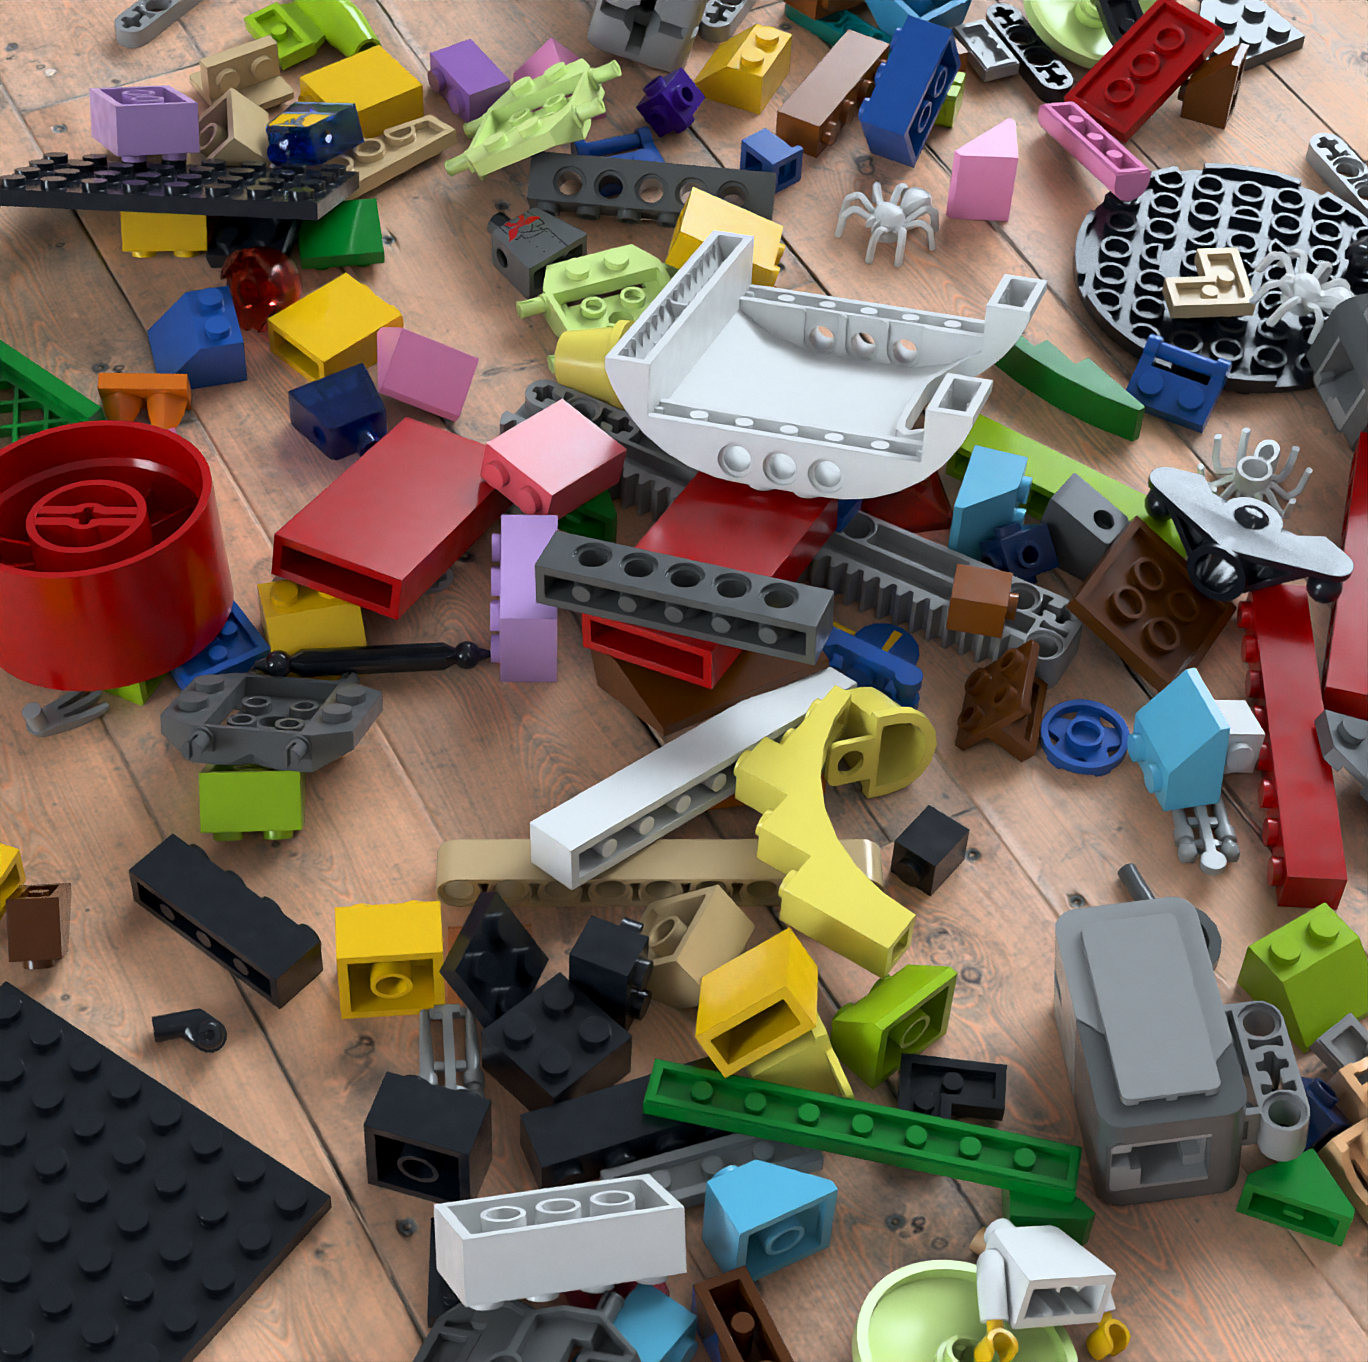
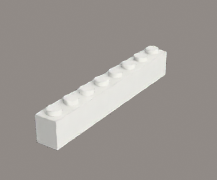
[530,667,857,890]

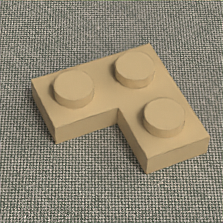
[1162,247,1256,318]

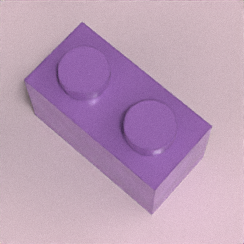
[427,39,510,123]

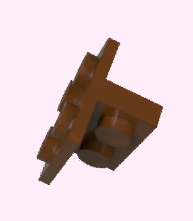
[955,639,1048,762]

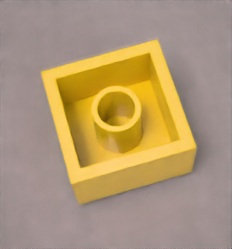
[334,900,445,1019]

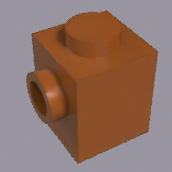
[946,564,1019,639]

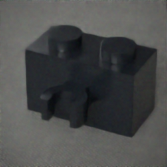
[569,915,654,1032]

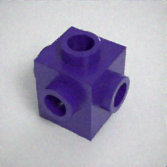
[635,67,706,137]

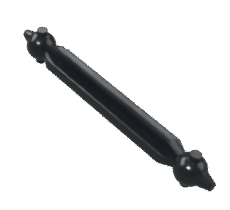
[254,641,491,677]

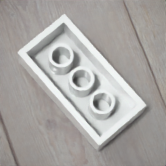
[434,1174,687,1311]

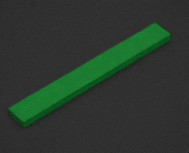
[643,1059,1083,1203]

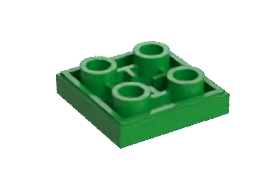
[297,198,385,270]

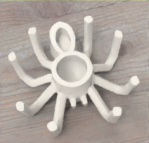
[834,181,939,267]
[1249,248,1354,345]
[1197,427,1313,519]

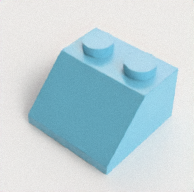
[948,445,1032,561]
[1127,668,1230,811]
[702,1159,838,1282]

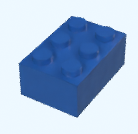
[858,15,961,168]

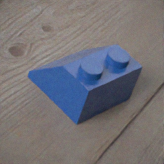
[147,286,248,389]

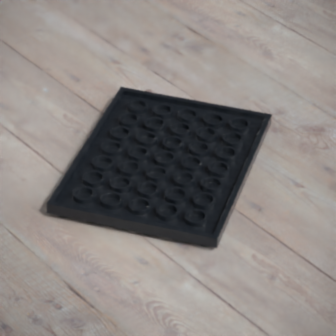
[0,981,332,1362]

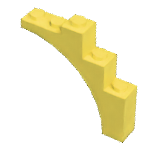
[733,685,916,980]

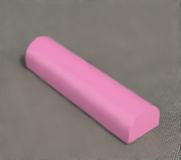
[1038,101,1151,201]

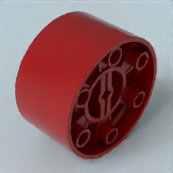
[0,420,234,691]

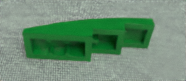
[995,335,1146,442]

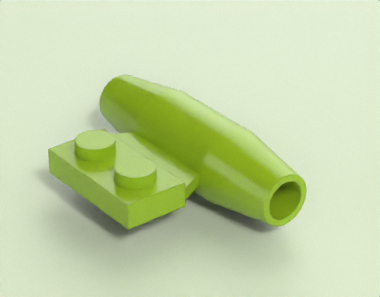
[244,0,382,70]

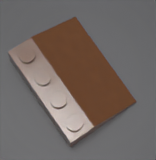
[590,649,830,737]

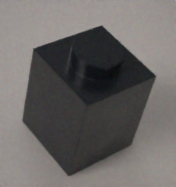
[890,805,970,897]

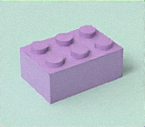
[89,85,200,163]
[490,515,558,682]

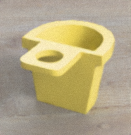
[554,320,635,411]
[824,687,937,798]
[745,1012,855,1100]

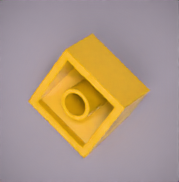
[693,24,792,115]
[121,211,207,258]
[257,579,367,681]

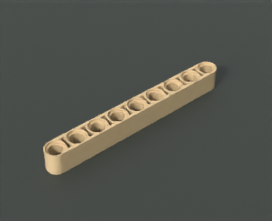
[436,839,884,907]

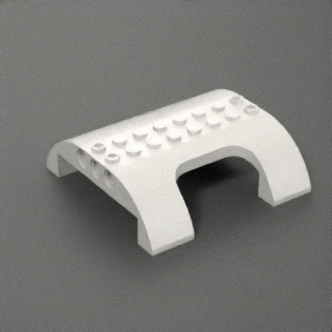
[605,230,1047,499]

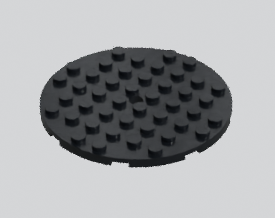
[1073,163,1368,394]

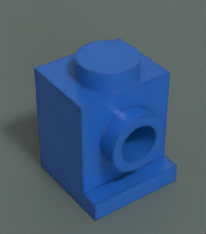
[740,128,803,194]

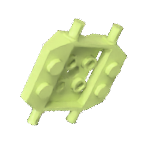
[444,58,622,182]
[516,244,679,374]

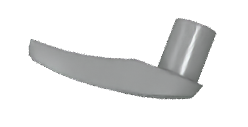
[22,690,109,737]

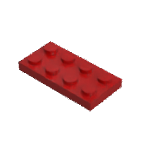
[1064,0,1225,143]

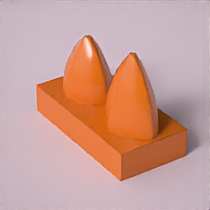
[97,373,192,430]

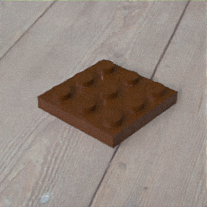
[1065,515,1237,693]

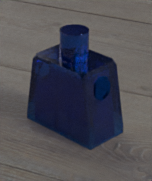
[288,363,387,460]

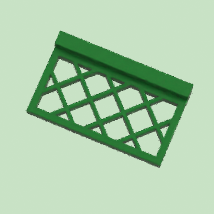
[0,340,106,443]

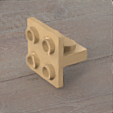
[189,35,294,110]

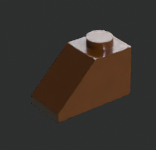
[1177,43,1249,130]
[6,883,72,969]

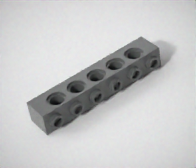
[527,151,776,228]
[535,531,834,665]

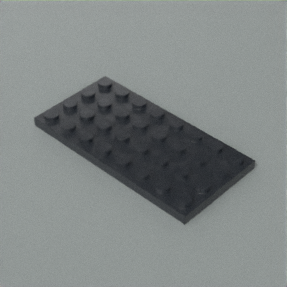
[0,152,359,220]

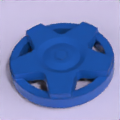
[1039,699,1130,777]

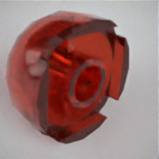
[220,246,303,333]

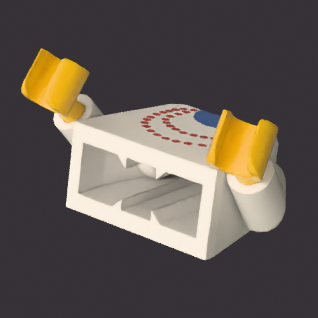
[974,1218,1131,1362]

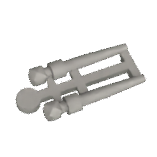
[1171,794,1240,876]
[418,1004,486,1099]

